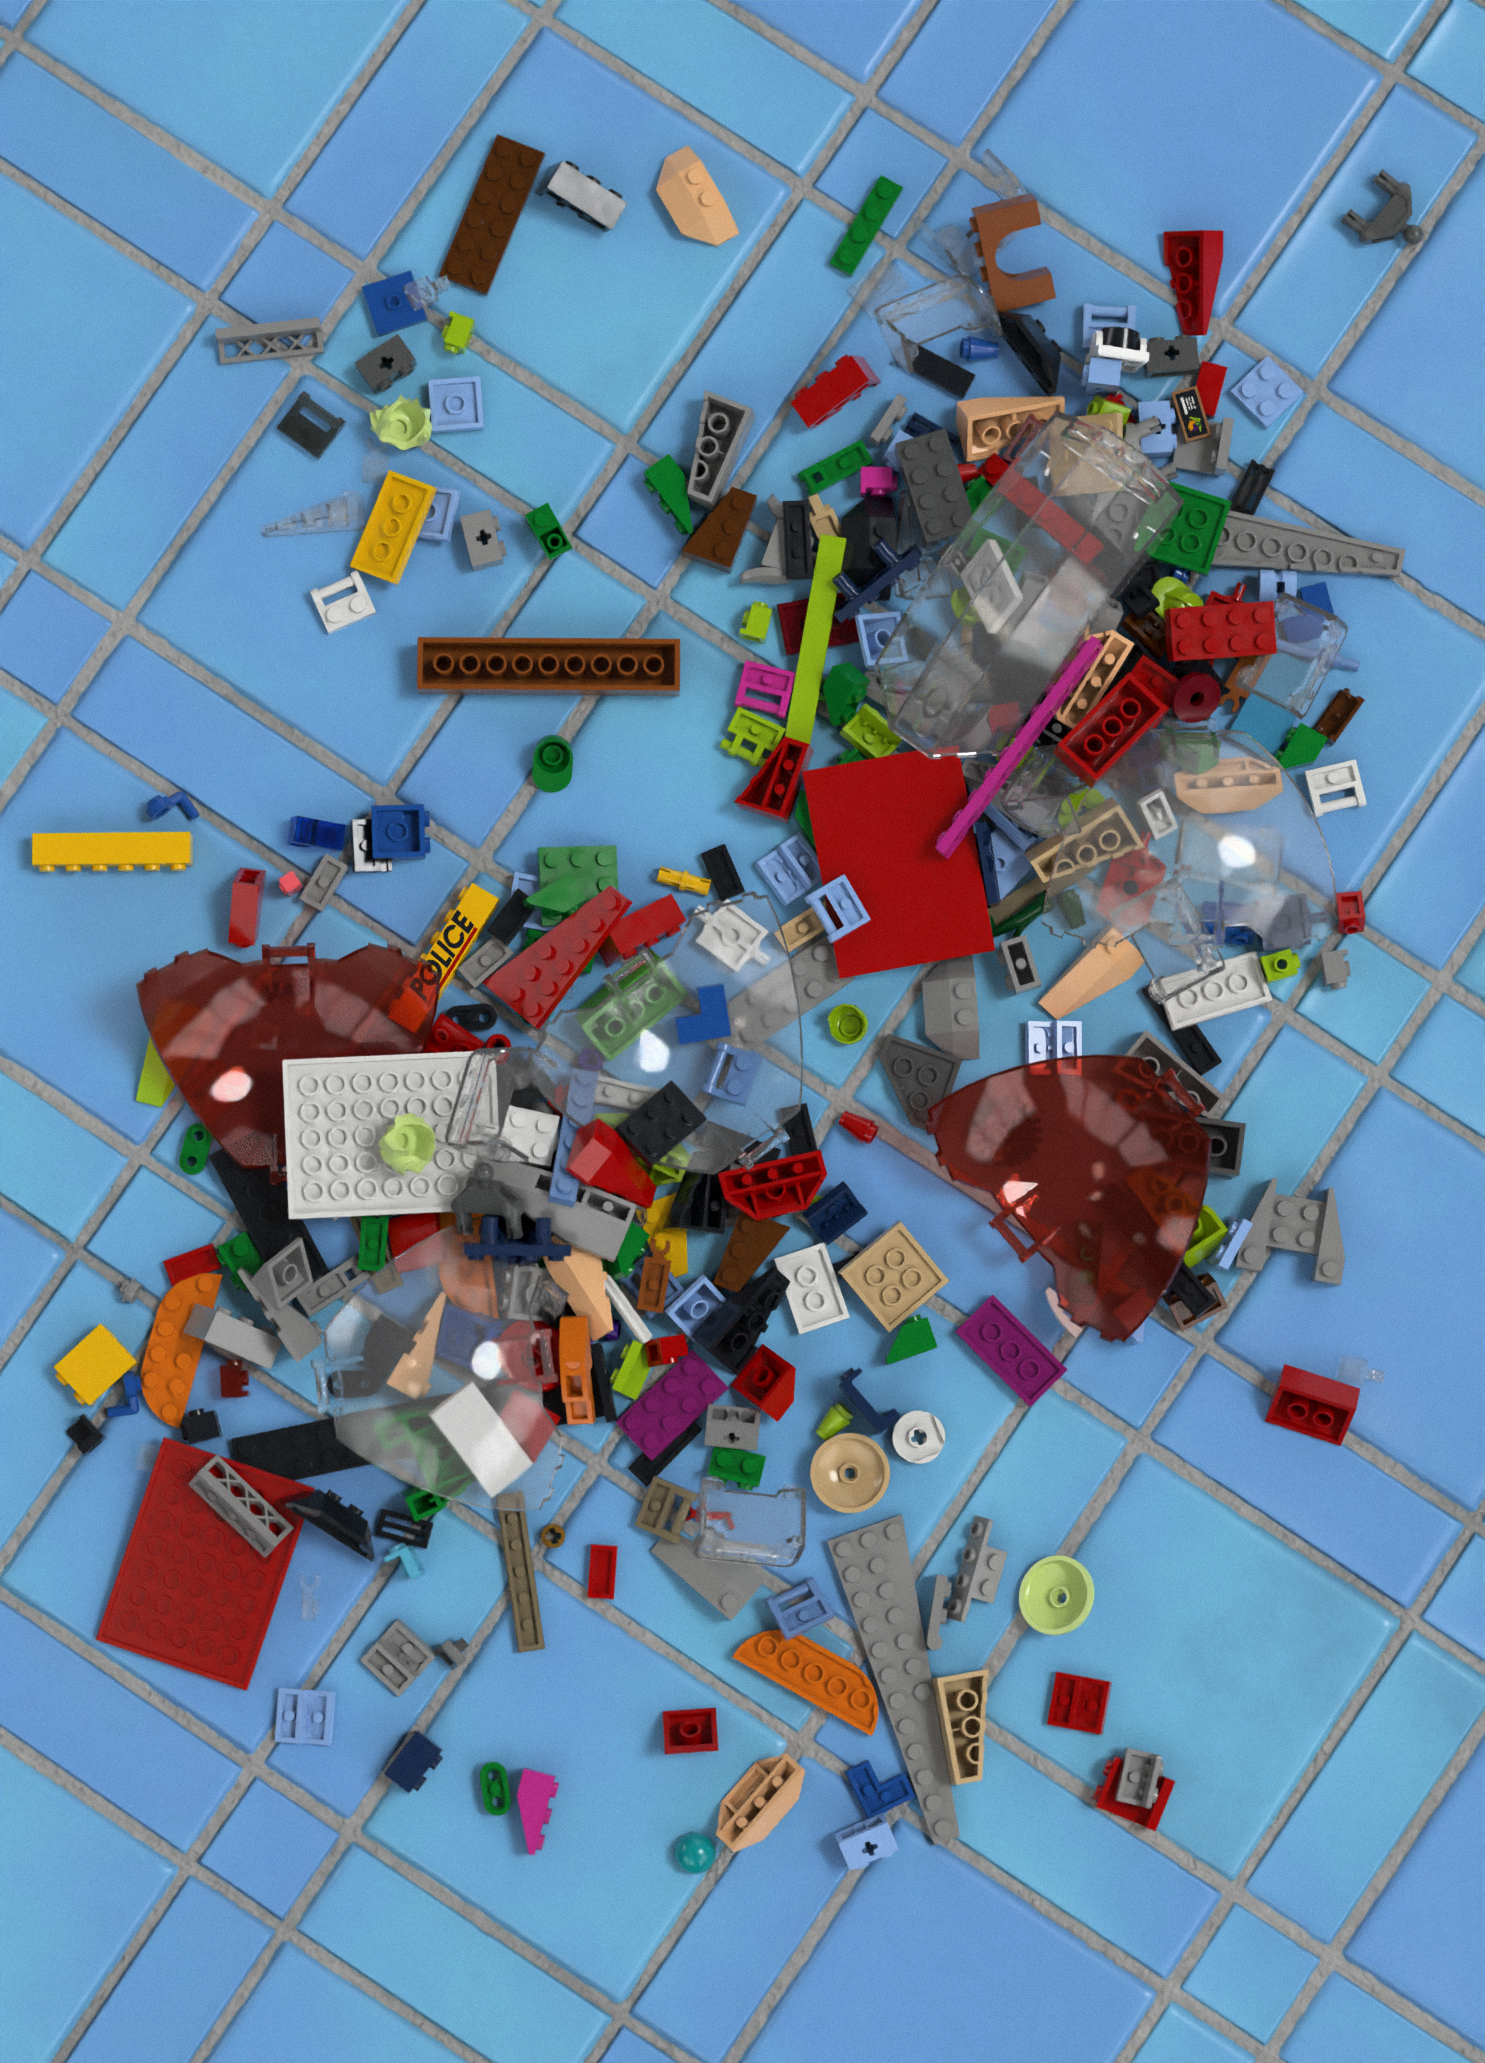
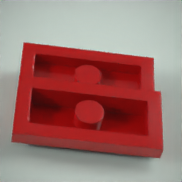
[1131,654,1180,729]
[388,1213,447,1275]
[1047,1671,1112,1735]

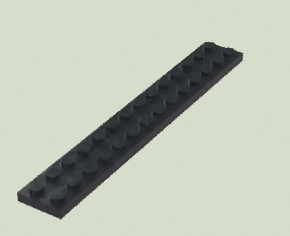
[232,1364,605,1480]

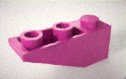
[517,1768,559,1855]

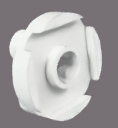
[892,1410,945,1464]

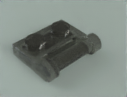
[276,391,346,460]

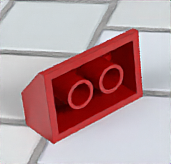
[1265,1364,1360,1446]

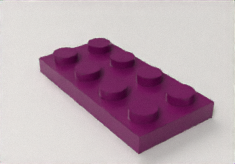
[955,1295,1068,1407]
[616,1349,729,1461]

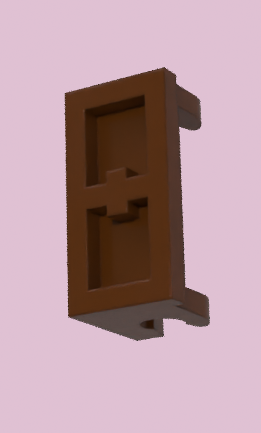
[1313,688,1365,747]

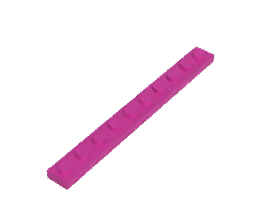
[935,636,1104,859]

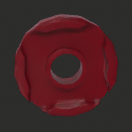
[1170,672,1221,723]

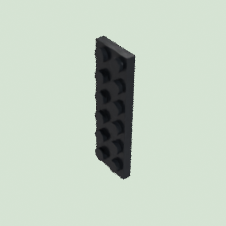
[209,1131,329,1280]

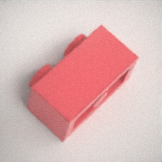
[278,871,303,897]

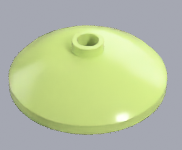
[1019,1555,1094,1635]

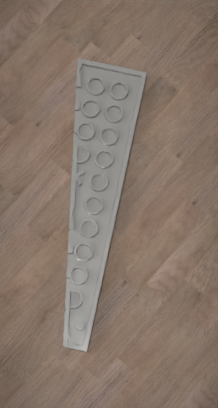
[1090,487,1405,577]
[827,1514,960,1845]

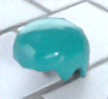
[673,1832,716,1874]

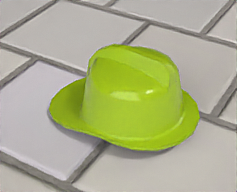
[1151,577,1204,619]

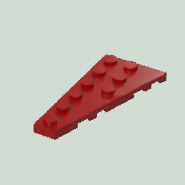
[482,885,633,1029]

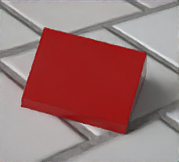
[663,1708,719,1754]

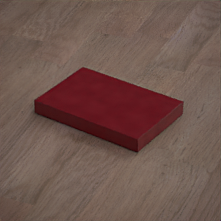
[777,592,860,657]

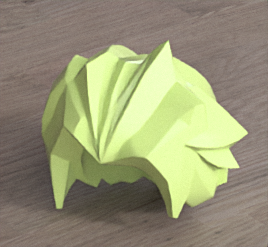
[370,395,432,450]
[378,1113,436,1176]

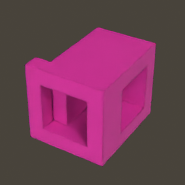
[860,467,897,498]

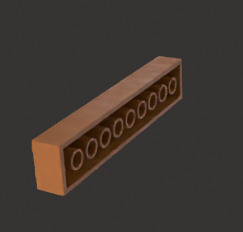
[417,637,680,696]

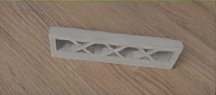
[215,317,324,365]
[188,1455,294,1558]

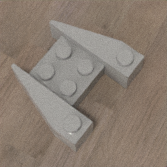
[1233,1178,1345,1286]

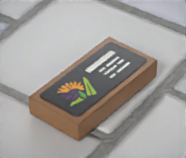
[1171,386,1211,444]

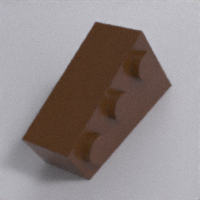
[681,487,757,574]
[713,1211,791,1294]

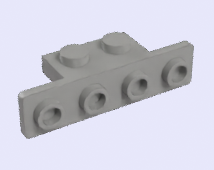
[947,1516,1008,1623]

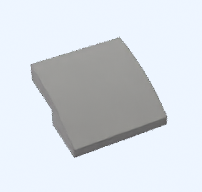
[360,1618,438,1697]

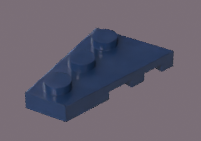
[974,822,1001,906]

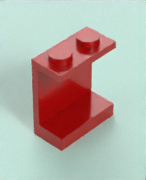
[1092,1756,1176,1832]

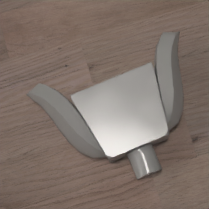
[740,494,817,585]

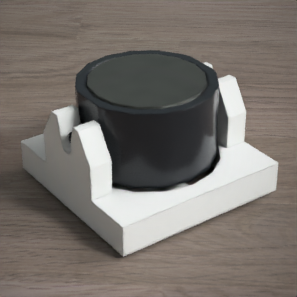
[1085,327,1150,373]

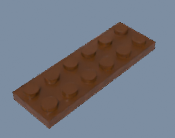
[439,134,545,296]

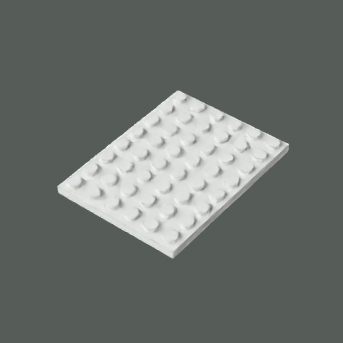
[282,1050,499,1220]

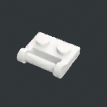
[310,570,377,634]
[1304,759,1366,818]

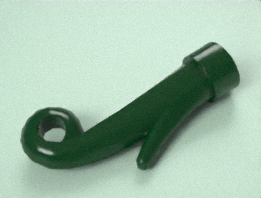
[989,890,1056,939]

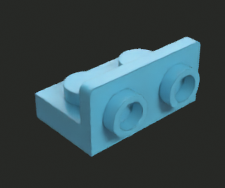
[383,1543,427,1580]

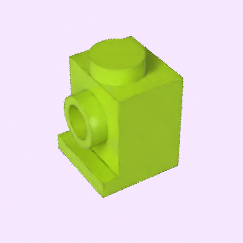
[442,311,476,355]
[739,601,772,644]
[1259,949,1301,985]

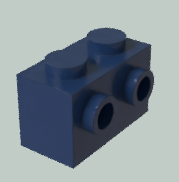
[384,1730,444,1793]

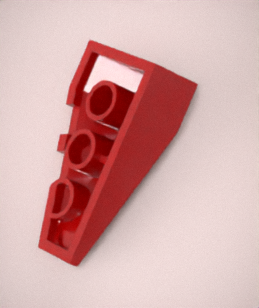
[1163,230,1223,336]

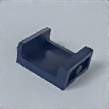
[838,1367,901,1435]

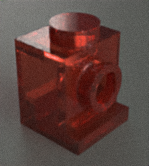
[220,1359,251,1398]

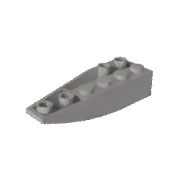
[474,1155,637,1262]

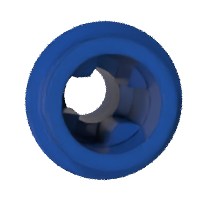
[959,336,999,362]

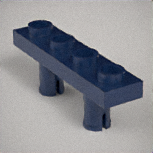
[832,538,922,623]
[461,1217,571,1261]

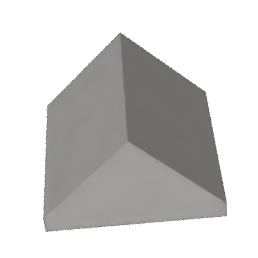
[250,1237,313,1310]

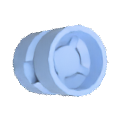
[1257,569,1297,605]

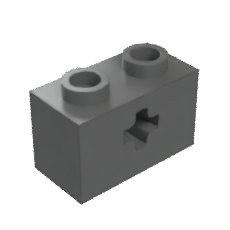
[355,334,417,394]
[1144,335,1199,379]

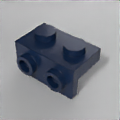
[802,1181,868,1245]

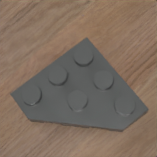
[879,1033,963,1134]

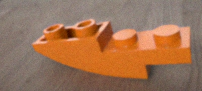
[559,1316,596,1425]

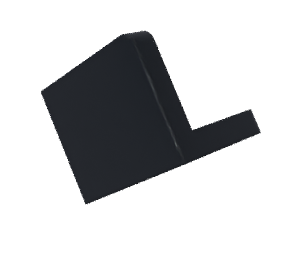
[67,1414,107,1455]

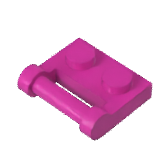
[734,660,796,719]

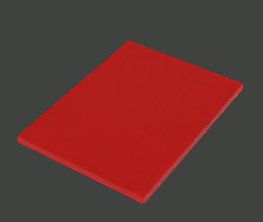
[802,743,995,979]
[96,1437,315,1691]

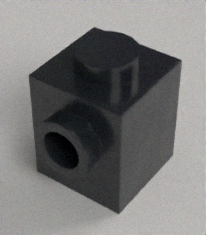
[180,1408,223,1445]

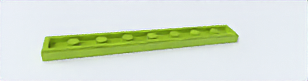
[785,534,847,745]

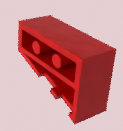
[790,355,881,429]
[734,736,814,824]
[598,894,687,968]

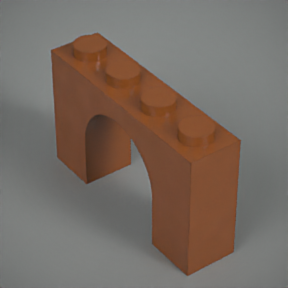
[969,193,1056,311]

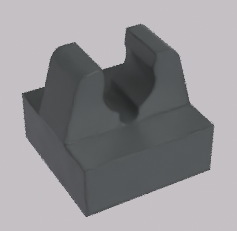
[434,1638,469,1670]

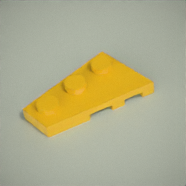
[636,1192,688,1278]

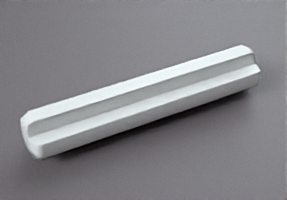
[604,1274,653,1344]

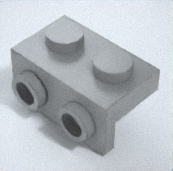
[1114,1747,1164,1809]

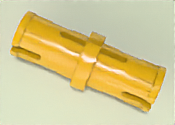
[657,866,712,896]

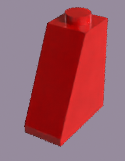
[228,868,266,948]

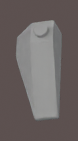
[651,1537,765,1620]

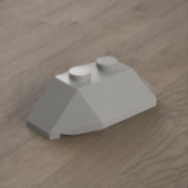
[922,955,980,1060]

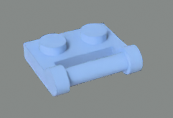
[1082,303,1136,350]
[804,874,871,944]
[1206,1216,1253,1270]

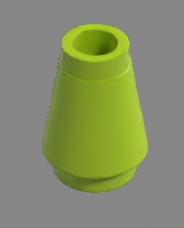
[816,1402,854,1441]

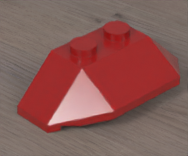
[718,1150,827,1221]

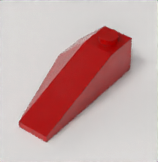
[565,1118,657,1209]

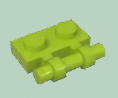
[720,707,786,767]

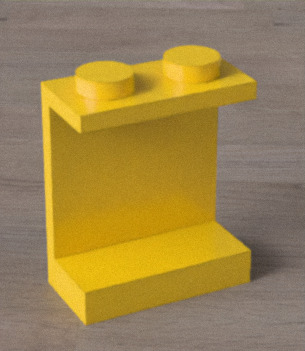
[54,1323,139,1407]

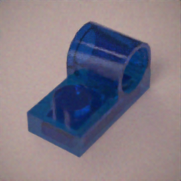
[287,816,346,851]

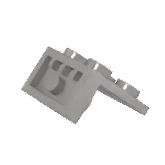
[1173,417,1234,476]

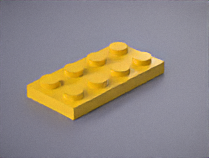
[350,470,437,585]

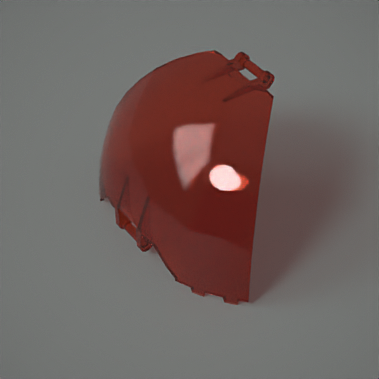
[136,942,440,1185]
[925,1055,1212,1343]

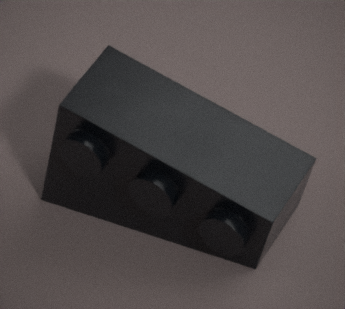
[663,1152,732,1234]

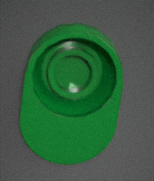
[532,735,573,792]

